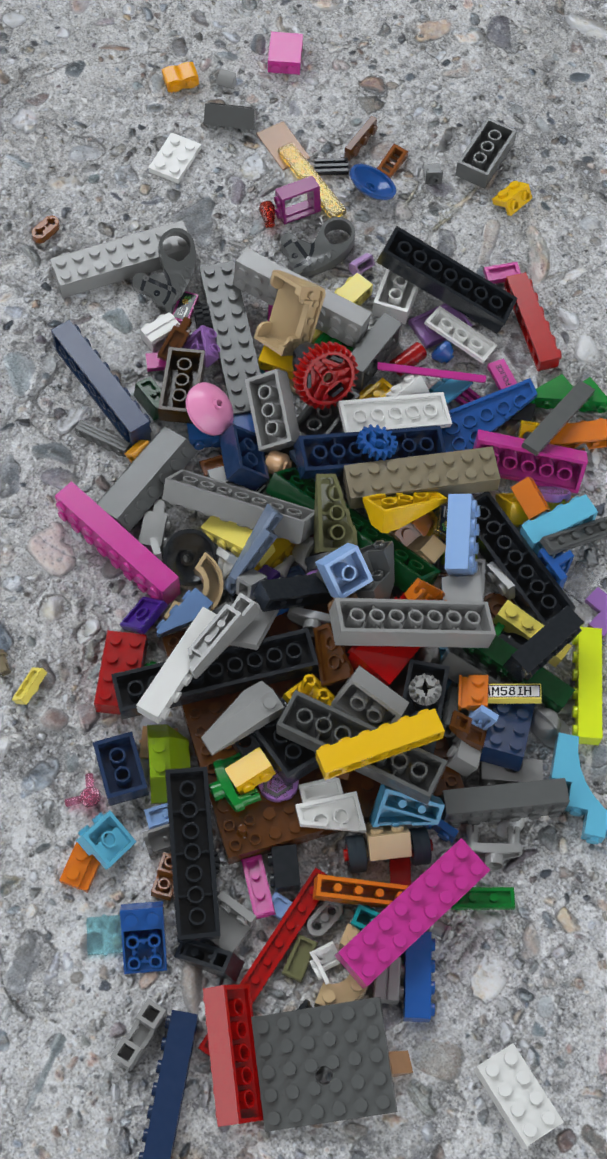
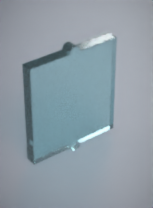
[87,914,123,956]

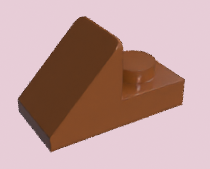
[393,513,434,547]

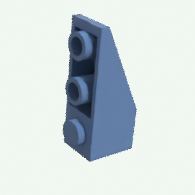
[156,588,213,638]

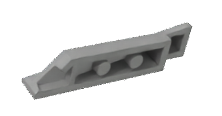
[188,593,259,679]

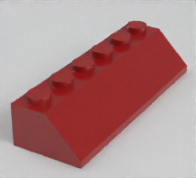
[203,984,264,1127]

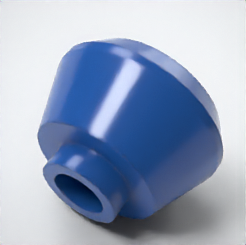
[431,340,454,364]

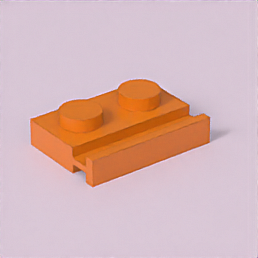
[458,675,489,711]
[59,842,101,893]

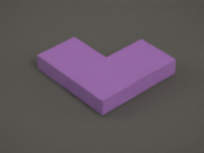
[585,587,607,639]

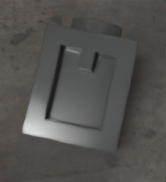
[423,163,443,184]

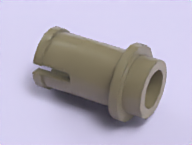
[0,649,11,676]

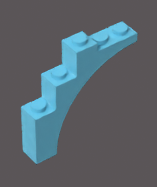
[549,732,607,844]

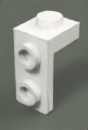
[309,941,340,985]

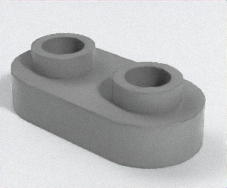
[307,901,342,938]

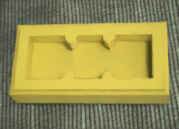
[12,667,48,705]

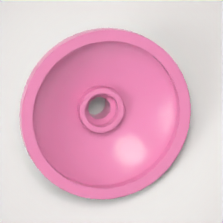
[186,382,234,436]

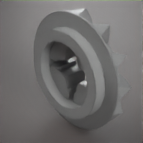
[409,673,442,705]

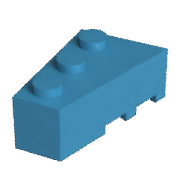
[369,784,445,827]

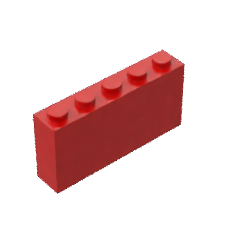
[347,593,420,686]

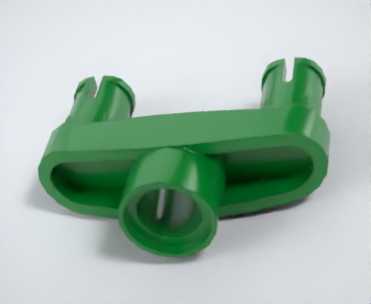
[209,752,261,813]

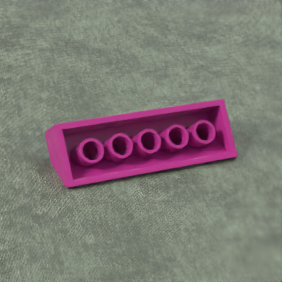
[473,429,588,494]

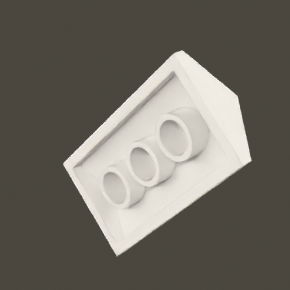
[424,306,498,364]

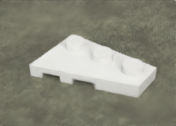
[295,791,367,833]

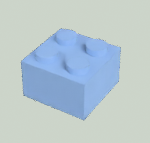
[315,543,374,598]

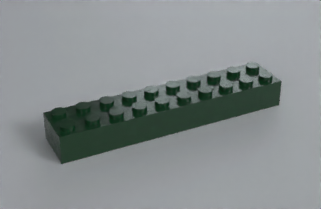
[265,467,441,593]

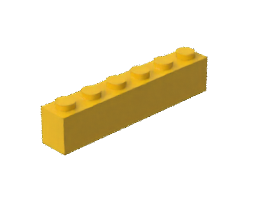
[316,708,445,780]

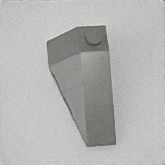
[201,681,284,755]

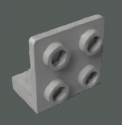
[210,890,256,952]

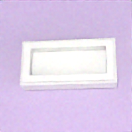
[298,777,344,803]

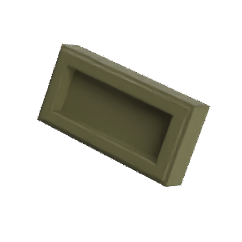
[282,934,318,983]

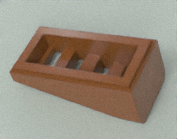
[377,144,408,179]

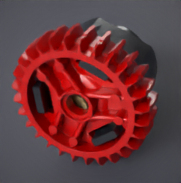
[292,341,359,410]

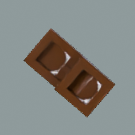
[449,710,487,751]

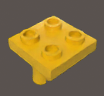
[282,673,335,706]

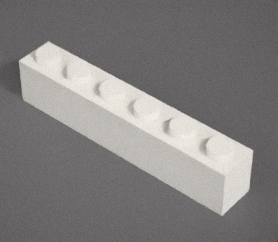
[136,607,217,724]

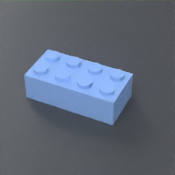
[445,494,480,577]

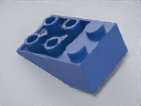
[120,901,167,974]

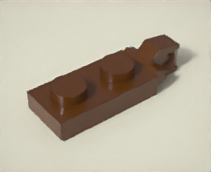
[157,316,192,362]

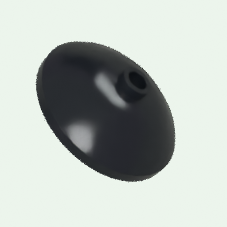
[162,529,218,586]

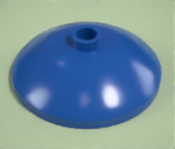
[350,164,396,200]

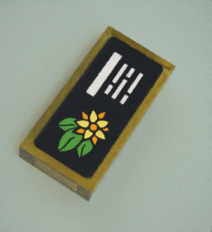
[433,502,448,541]

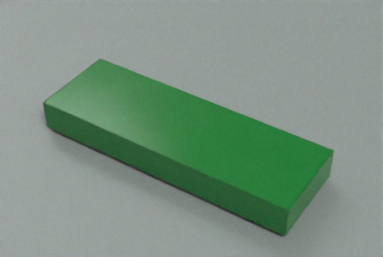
[452,887,515,910]

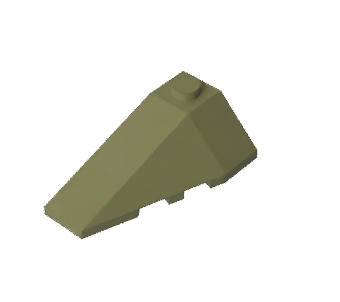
[314,474,357,554]

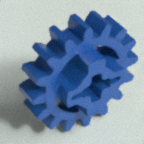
[356,424,398,461]

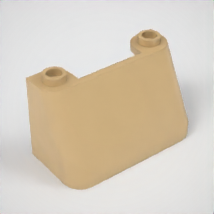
[254,270,326,356]

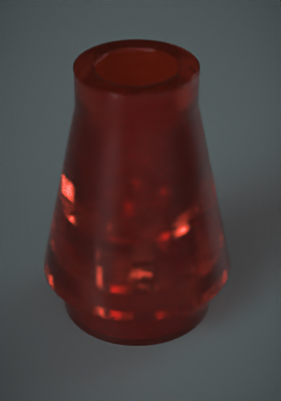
[258,201,275,228]

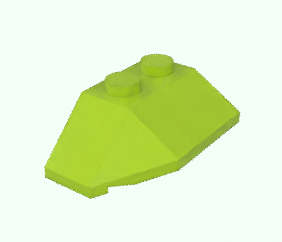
[147,724,190,804]

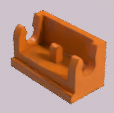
[511,477,551,520]
[404,578,447,601]

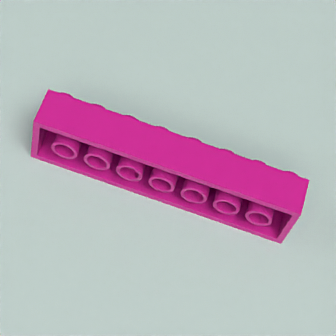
[55,481,181,605]
[334,838,490,989]

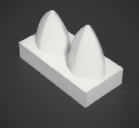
[216,546,238,580]

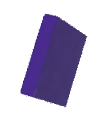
[119,596,168,634]

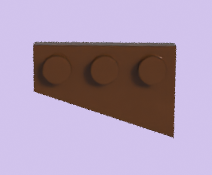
[313,623,354,687]

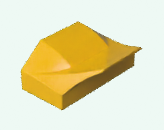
[358,377,393,399]

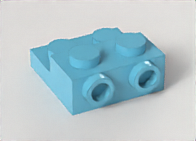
[76,811,136,870]

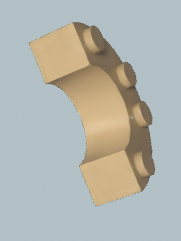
[388,496,446,565]
[164,552,224,627]
[314,923,370,1007]

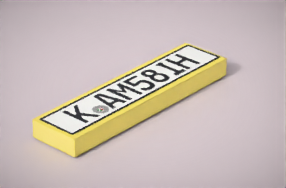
[488,684,542,704]

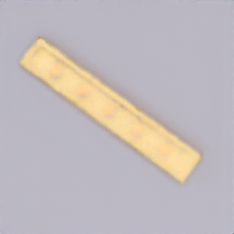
[278,142,346,218]

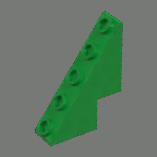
[530,374,607,413]

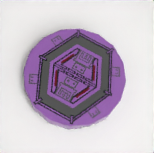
[538,486,571,503]
[258,768,299,802]

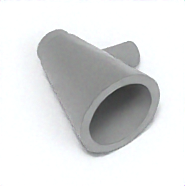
[415,647,441,664]

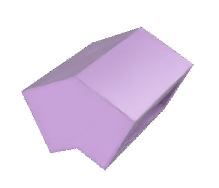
[349,253,375,275]

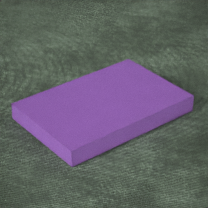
[408,304,472,349]

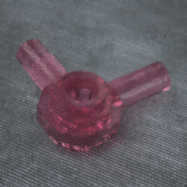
[65,773,101,808]

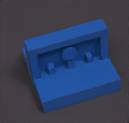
[537,548,574,589]

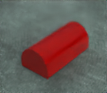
[389,342,427,377]

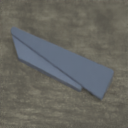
[223,504,284,596]

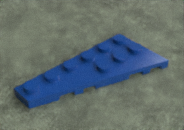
[441,378,538,452]

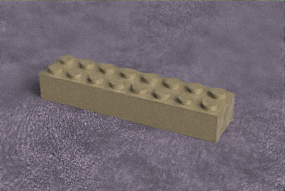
[343,446,501,509]

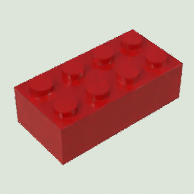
[94,630,148,715]

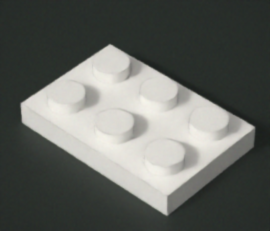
[148,132,201,184]

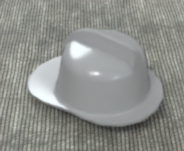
[530,707,570,749]

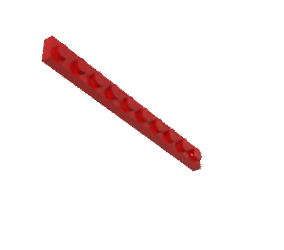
[198,867,327,1057]

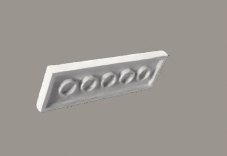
[337,392,452,433]

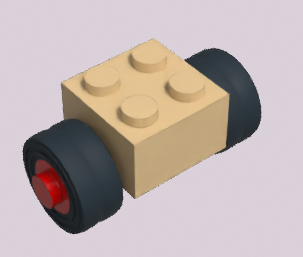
[343,821,433,874]

